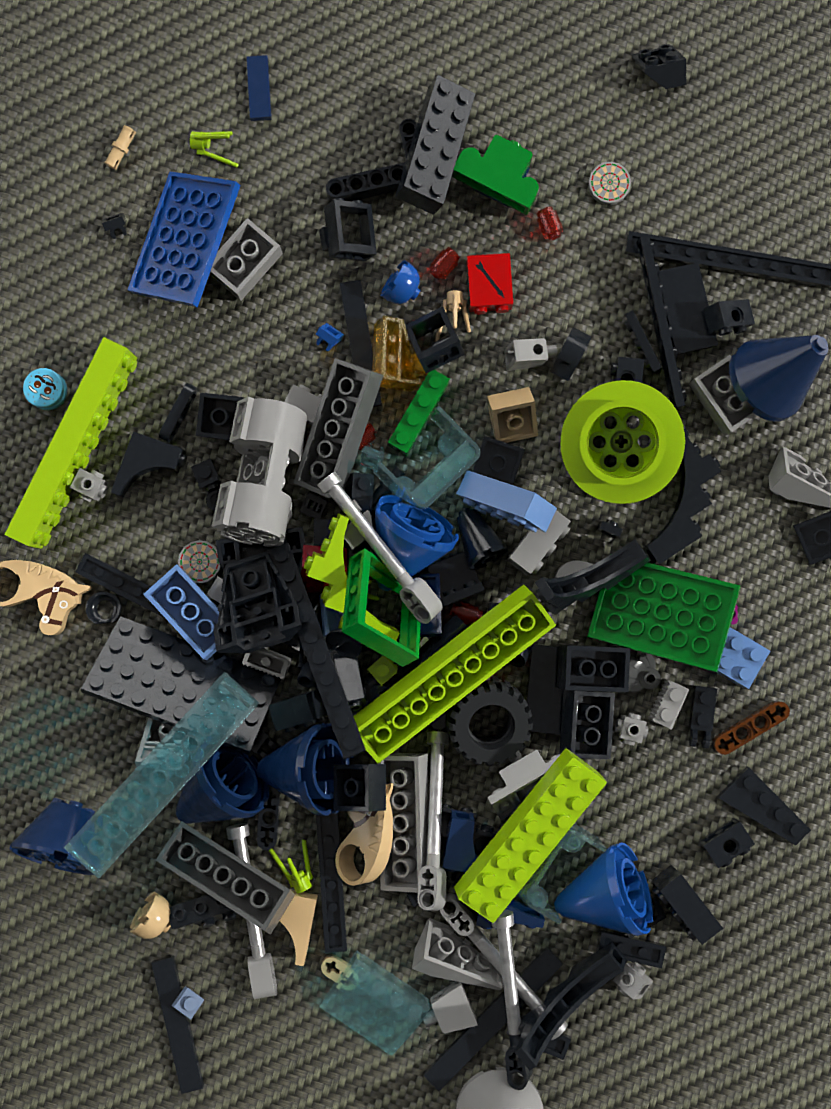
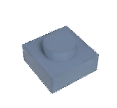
[172,986,204,1019]

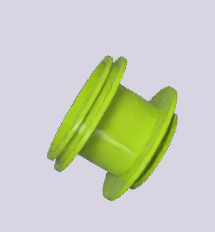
[560,380,685,504]

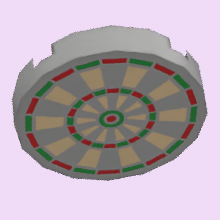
[588,161,631,205]
[178,540,221,584]

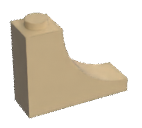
[279,889,318,966]

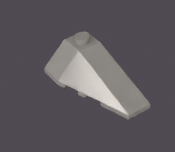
[768,446,831,508]
[412,918,503,990]

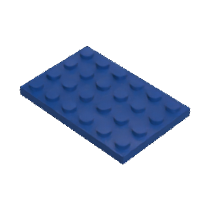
[128,171,241,307]

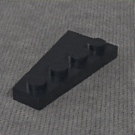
[717,766,811,845]

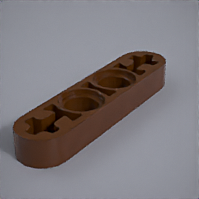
[712,701,790,755]

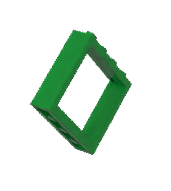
[342,548,421,667]

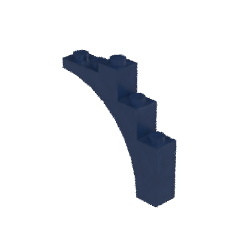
[442,810,545,929]

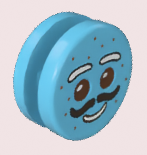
[23,368,67,410]

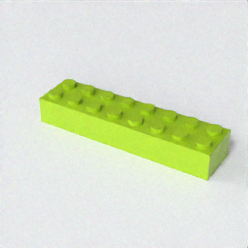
[454,748,607,923]

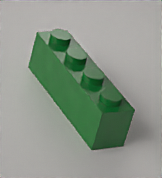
[388,370,450,457]

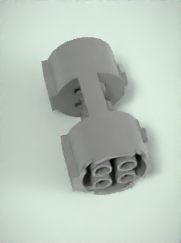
[212,397,307,547]

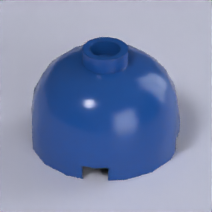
[380,260,420,304]

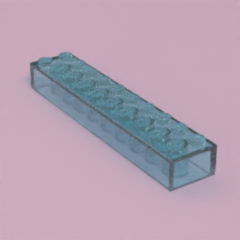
[64,672,259,879]

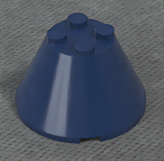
[9,798,99,875]

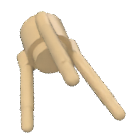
[435,290,471,342]

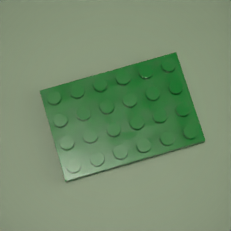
[587,554,741,673]

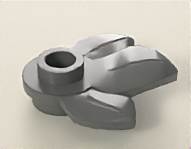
[629,652,661,692]

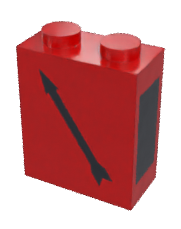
[466,253,513,315]

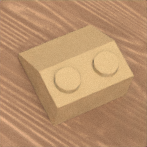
[487,387,538,443]

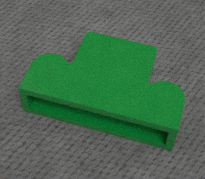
[452,135,539,215]

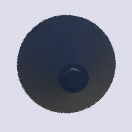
[729,335,828,422]
[256,723,353,816]
[176,739,270,824]

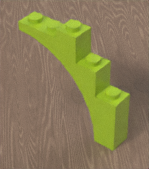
[304,513,400,641]

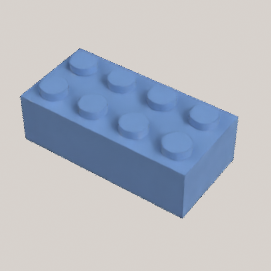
[456,470,557,533]
[144,564,219,660]
[718,627,770,689]

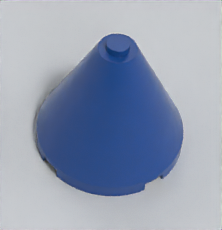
[375,495,459,591]
[554,842,653,936]

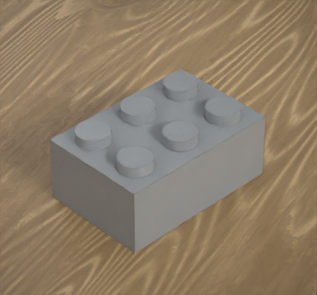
[210,218,283,301]
[689,355,757,436]
[506,510,571,576]

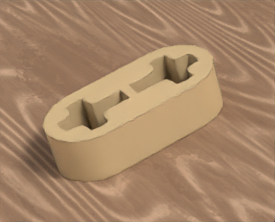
[321,954,359,989]

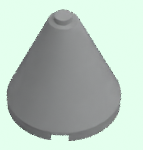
[456,1067,543,1109]

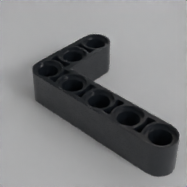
[326,119,417,202]

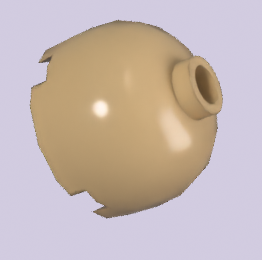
[130,891,171,939]

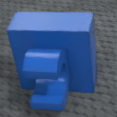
[316,323,344,351]

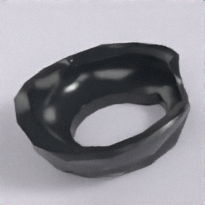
[85,591,122,624]

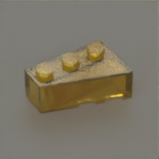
[372,316,421,392]

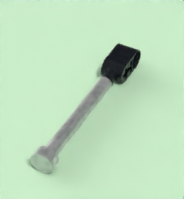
[492,910,533,1090]

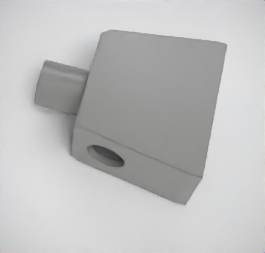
[504,338,557,371]
[422,981,478,1033]

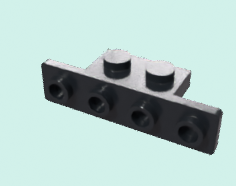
[169,895,238,930]

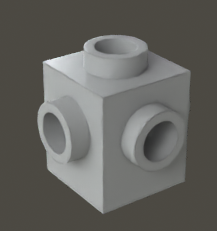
[70,468,109,502]
[615,712,648,746]
[613,962,653,1000]

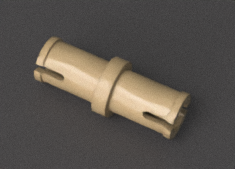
[104,125,136,170]

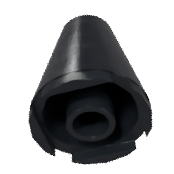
[456,508,508,570]

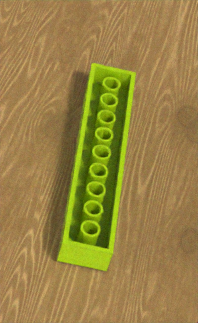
[4,337,137,549]
[354,584,556,764]

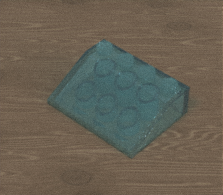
[319,951,430,1056]

